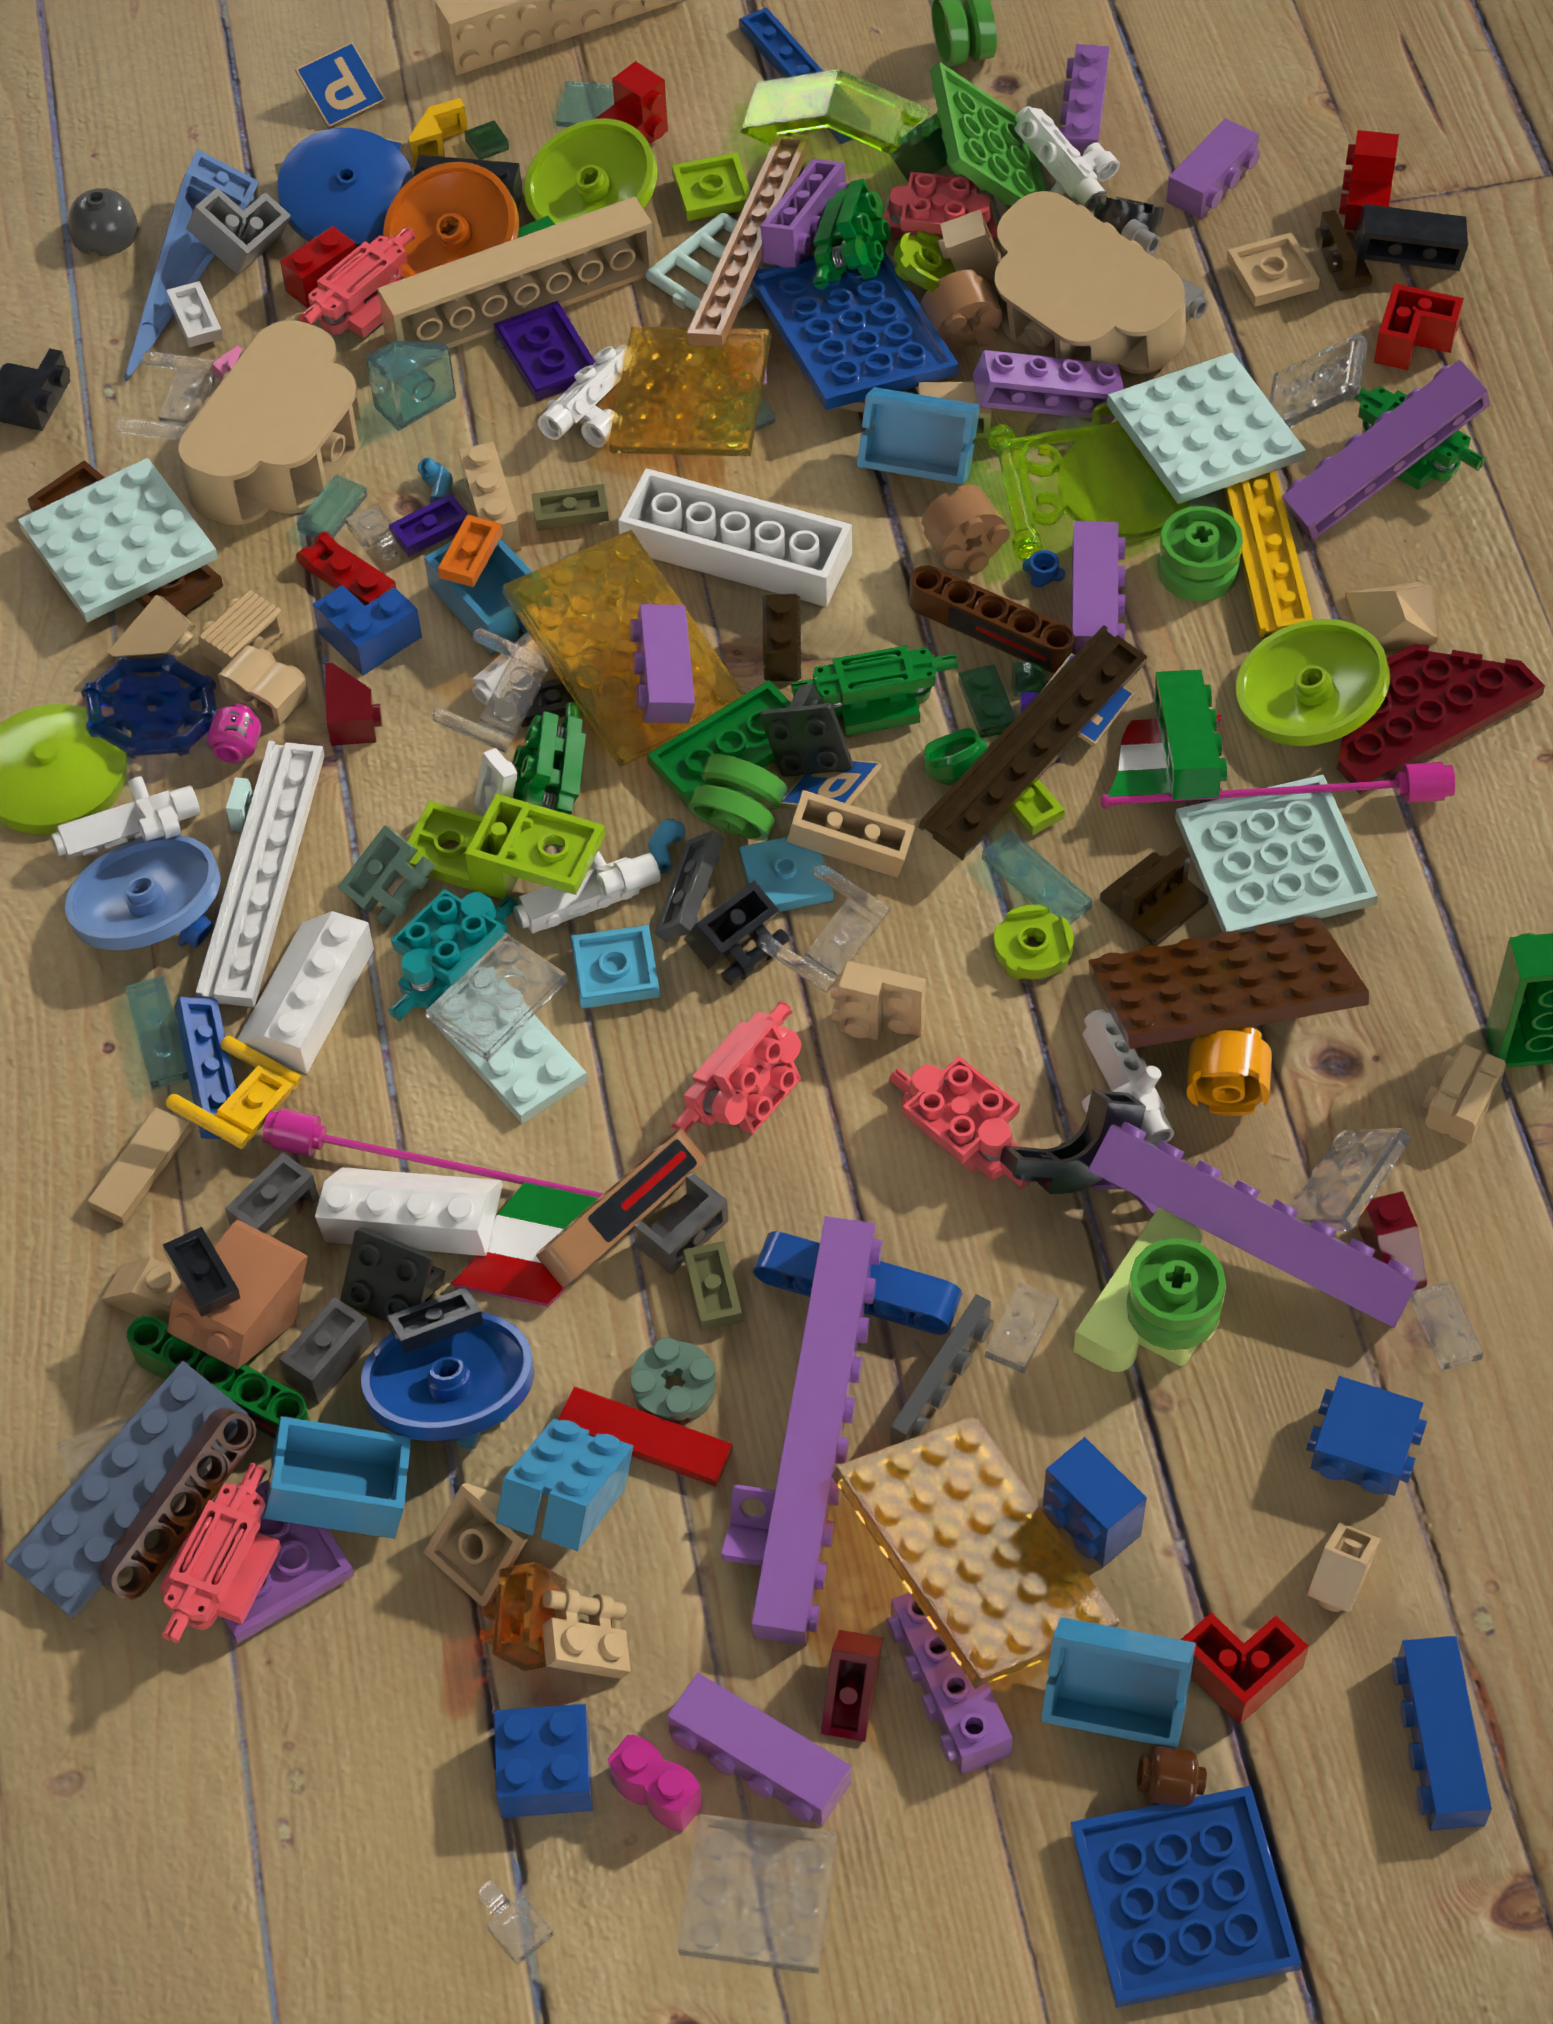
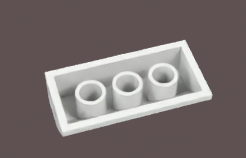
[237,911,374,1074]
[315,1167,503,1256]

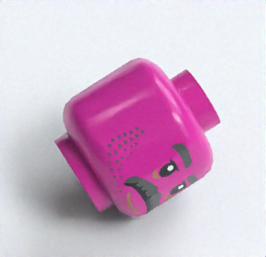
[207,704,262,763]

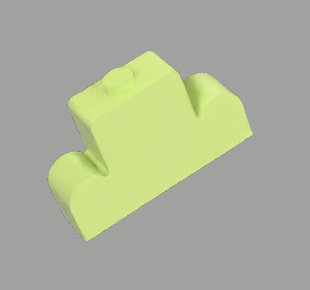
[1073,1207,1226,1372]

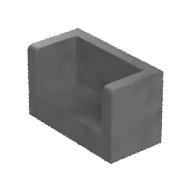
[225,1152,319,1233]
[633,1172,729,1275]
[279,1297,373,1404]

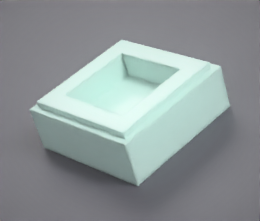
[226,777,253,832]

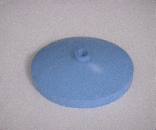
[65,835,221,950]

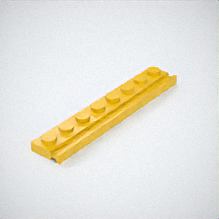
[1223,470,1313,638]

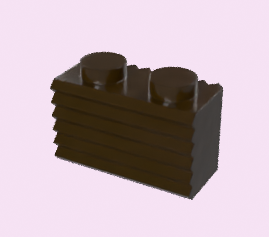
[762,594,801,682]

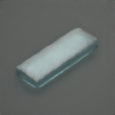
[982,830,1092,924]
[125,976,189,1089]

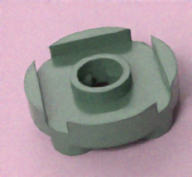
[631,1337,716,1423]

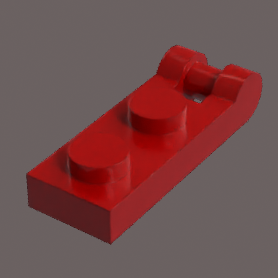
[296,531,397,606]

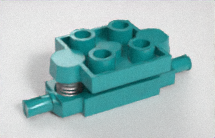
[388,889,518,1022]

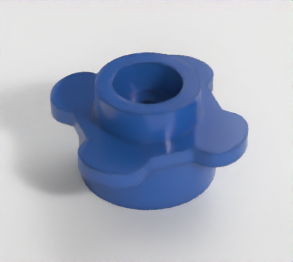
[1022,550,1065,587]
[178,910,213,948]

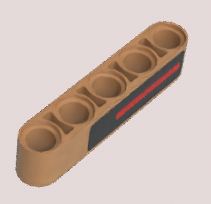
[535,1128,707,1287]

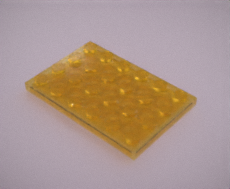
[502,530,745,768]
[831,1416,1121,1689]

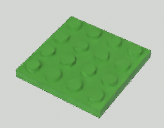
[930,62,1048,206]

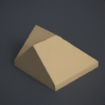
[1345,582,1438,651]
[423,1483,528,1608]

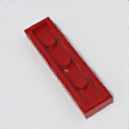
[558,1386,733,1487]

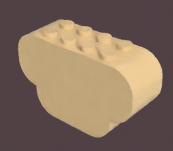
[994,191,1187,374]
[178,320,364,525]

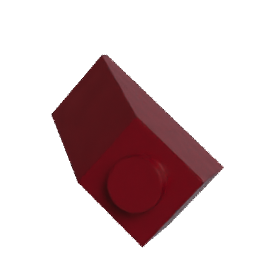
[325,663,383,746]
[1357,1191,1427,1290]
[820,1630,883,1742]

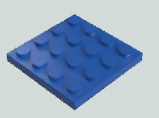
[1070,1786,1302,2008]

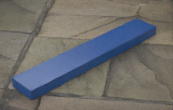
[739,7,870,144]

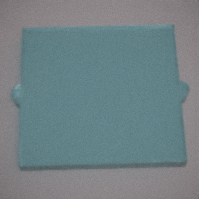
[556,81,614,127]

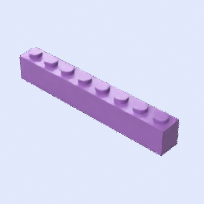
[1088,1121,1418,1328]

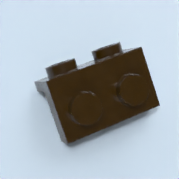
[1315,210,1372,291]

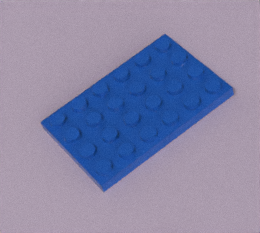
[750,252,959,410]

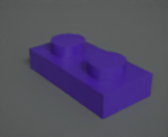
[389,493,469,557]

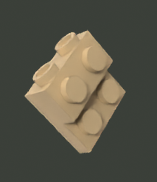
[831,960,926,1040]

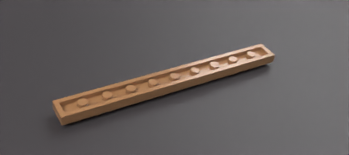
[687,135,810,348]

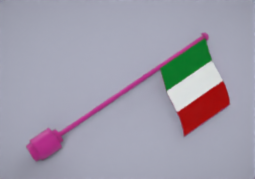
[1100,715,1455,809]
[263,1109,604,1307]

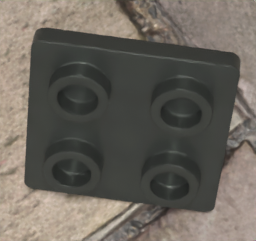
[759,684,853,777]
[340,1227,445,1322]

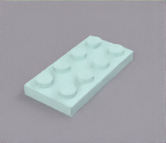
[427,968,588,1124]

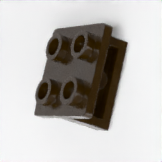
[1100,847,1209,945]

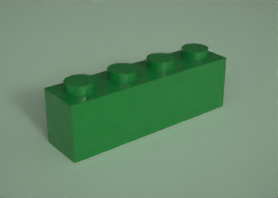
[1154,669,1227,800]

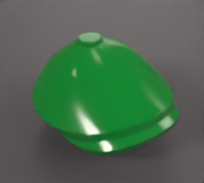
[923,728,987,785]

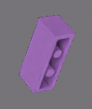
[1166,118,1260,219]
[630,604,695,723]

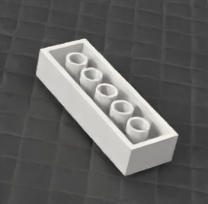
[618,468,852,607]

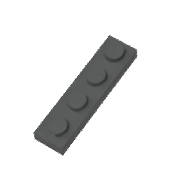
[890,1294,994,1454]

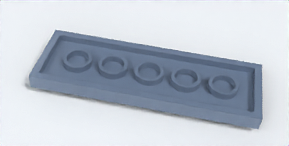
[5,1361,249,1619]

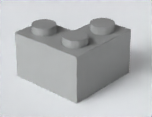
[186,187,291,275]

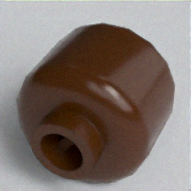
[1136,1745,1207,1806]

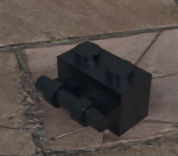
[684,880,789,985]

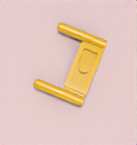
[166,1035,302,1149]

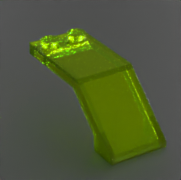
[740,69,931,164]

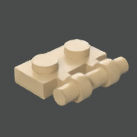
[542,1588,631,1679]

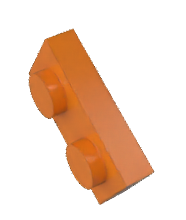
[438,514,503,588]

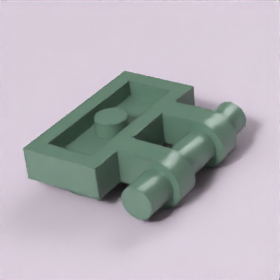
[338,825,435,928]

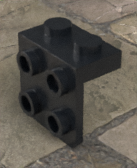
[0,348,70,431]

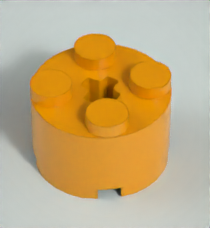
[1187,1028,1272,1116]

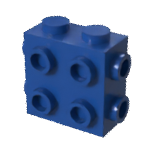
[1306,1376,1427,1496]

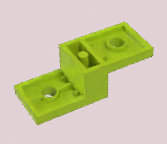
[407,793,606,900]

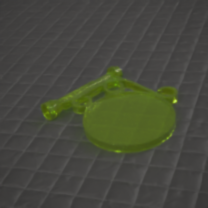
[987,403,1191,560]

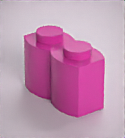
[608,1735,702,1832]

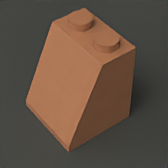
[167,1220,308,1369]

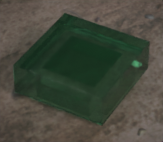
[464,120,509,160]

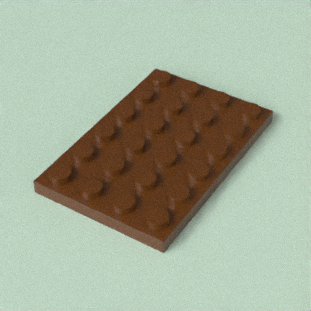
[1088,917,1369,1049]

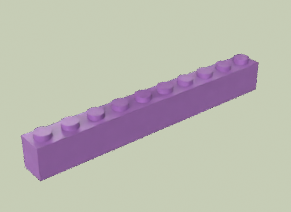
[752,1216,883,1646]

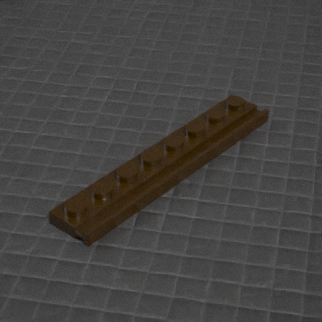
[918,625,1147,861]

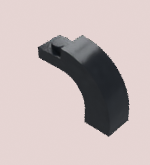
[1000,1090,1146,1194]

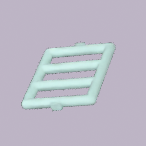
[645,213,775,312]

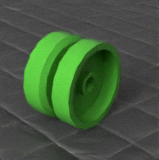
[931,0,997,67]
[1157,506,1243,602]
[688,754,788,841]
[1126,1238,1226,1350]

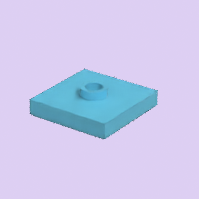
[739,837,834,912]
[570,925,660,1009]

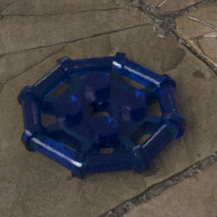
[81,653,218,759]

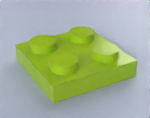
[672,152,751,221]

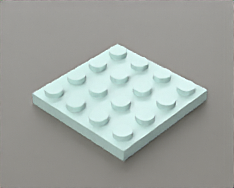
[1106,353,1306,504]
[18,458,218,623]
[1175,775,1378,934]

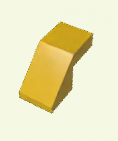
[408,98,468,168]

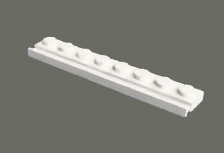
[196,741,325,1007]

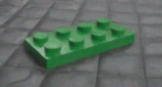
[647,680,791,806]

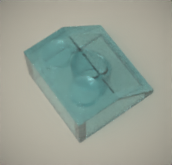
[366,340,456,431]

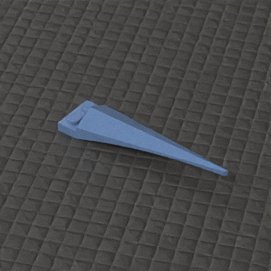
[124,149,259,381]

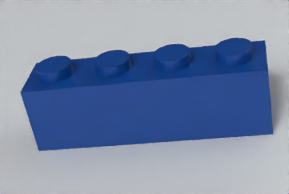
[1392,1636,1492,1831]

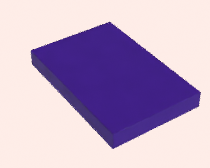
[494,301,595,401]

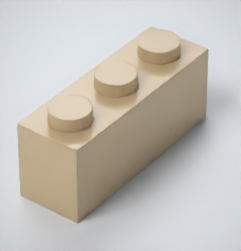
[459,441,521,552]
[787,790,915,878]

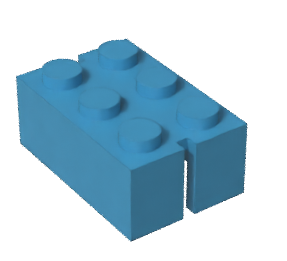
[857,387,980,485]
[424,538,552,654]
[263,1416,411,1539]
[496,1418,634,1552]
[1041,1617,1196,1749]

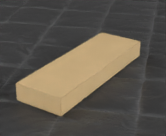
[87,1107,192,1224]

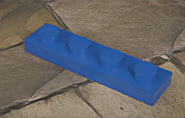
[174,997,236,1139]

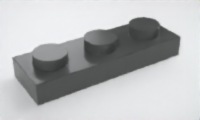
[655,830,724,942]

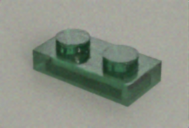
[958,664,1016,739]

